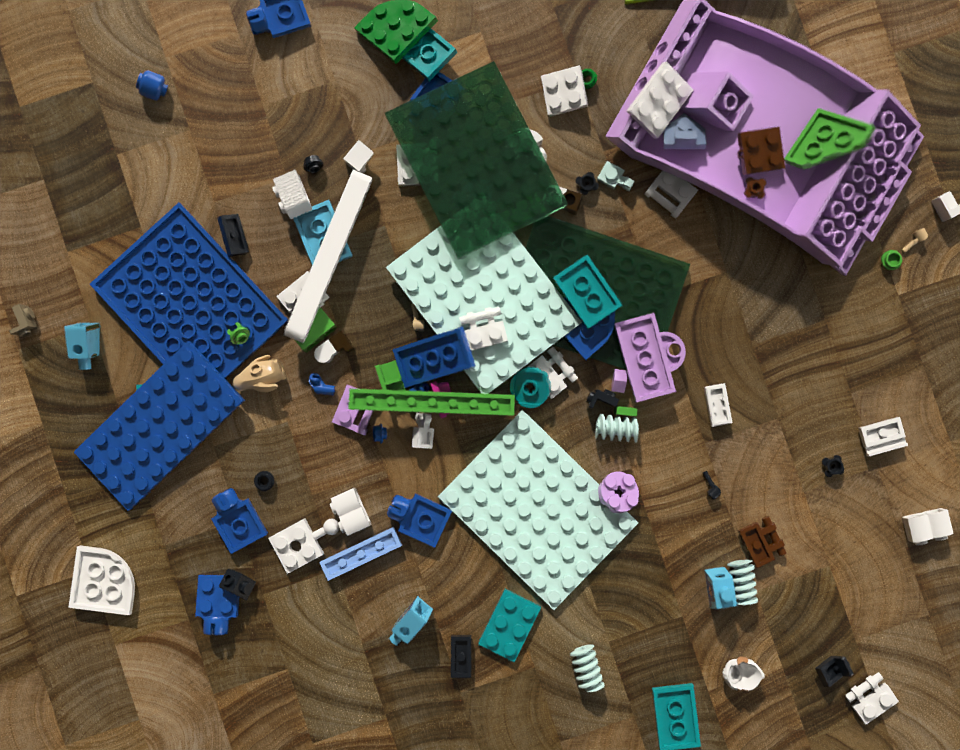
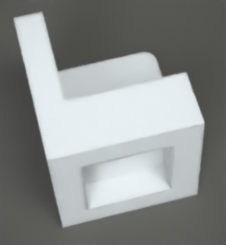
[343,140,374,173]
[931,192,960,222]

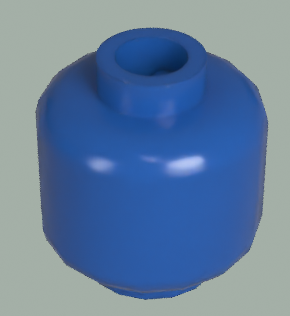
[136,70,168,101]

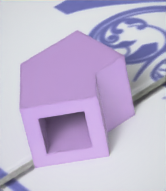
[611,369,627,393]

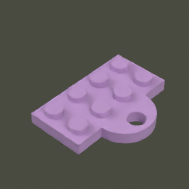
[614,313,686,402]

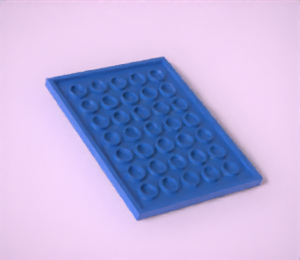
[90,202,289,379]

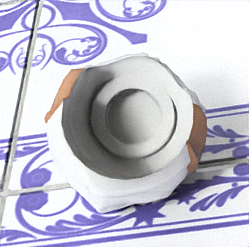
[722,657,765,692]

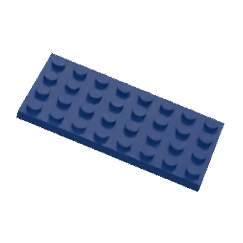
[74,341,245,511]

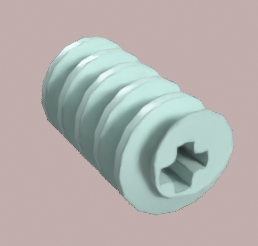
[595,414,639,443]
[727,560,758,605]
[570,644,605,692]

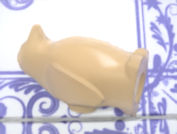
[233,355,286,393]

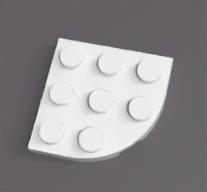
[69,545,135,615]

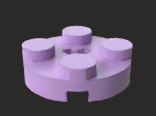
[598,472,639,513]

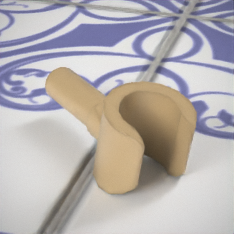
[902,228,928,253]
[411,304,425,331]

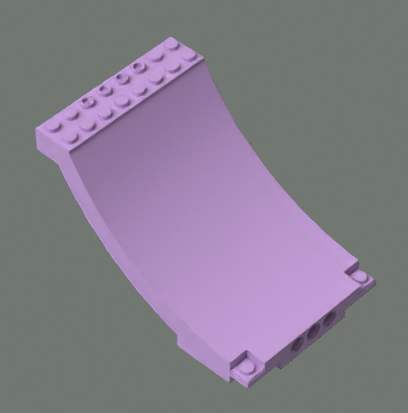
[605,0,924,276]

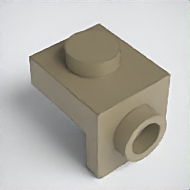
[9,304,37,337]

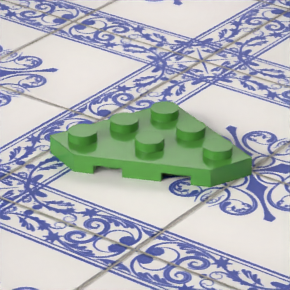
[784,108,876,170]

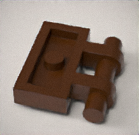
[738,516,786,568]

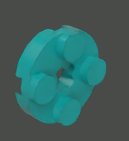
[510,367,551,408]

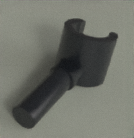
[703,471,721,500]

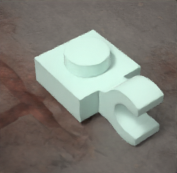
[597,161,634,191]

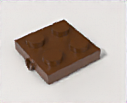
[737,126,785,175]

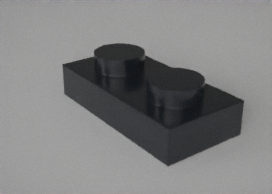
[217,214,249,257]
[451,635,471,678]

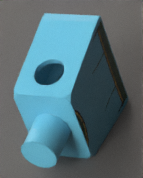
[64,323,100,370]

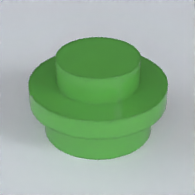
[881,250,902,270]

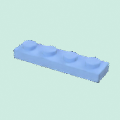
[319,527,402,581]

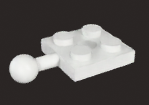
[268,518,339,574]

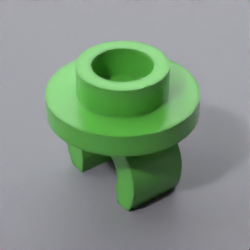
[227,322,250,345]

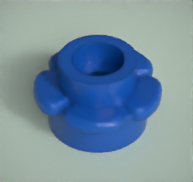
[373,423,387,444]

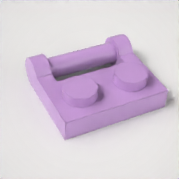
[332,385,374,435]

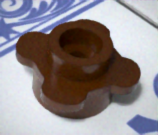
[744,177,766,199]

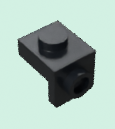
[586,389,620,409]
[219,569,256,601]
[815,656,854,687]

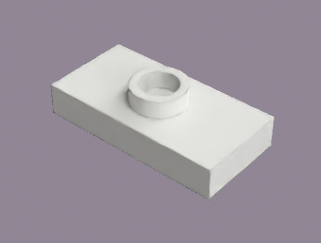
[704,383,732,427]

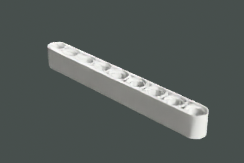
[284,170,373,343]

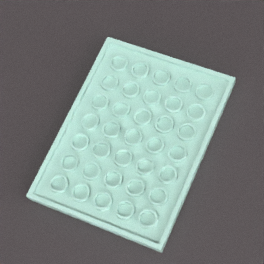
[386,194,582,394]
[438,410,638,610]

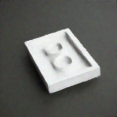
[627,62,693,139]

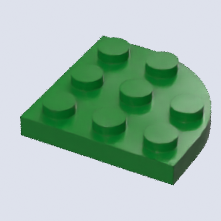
[354,0,438,64]

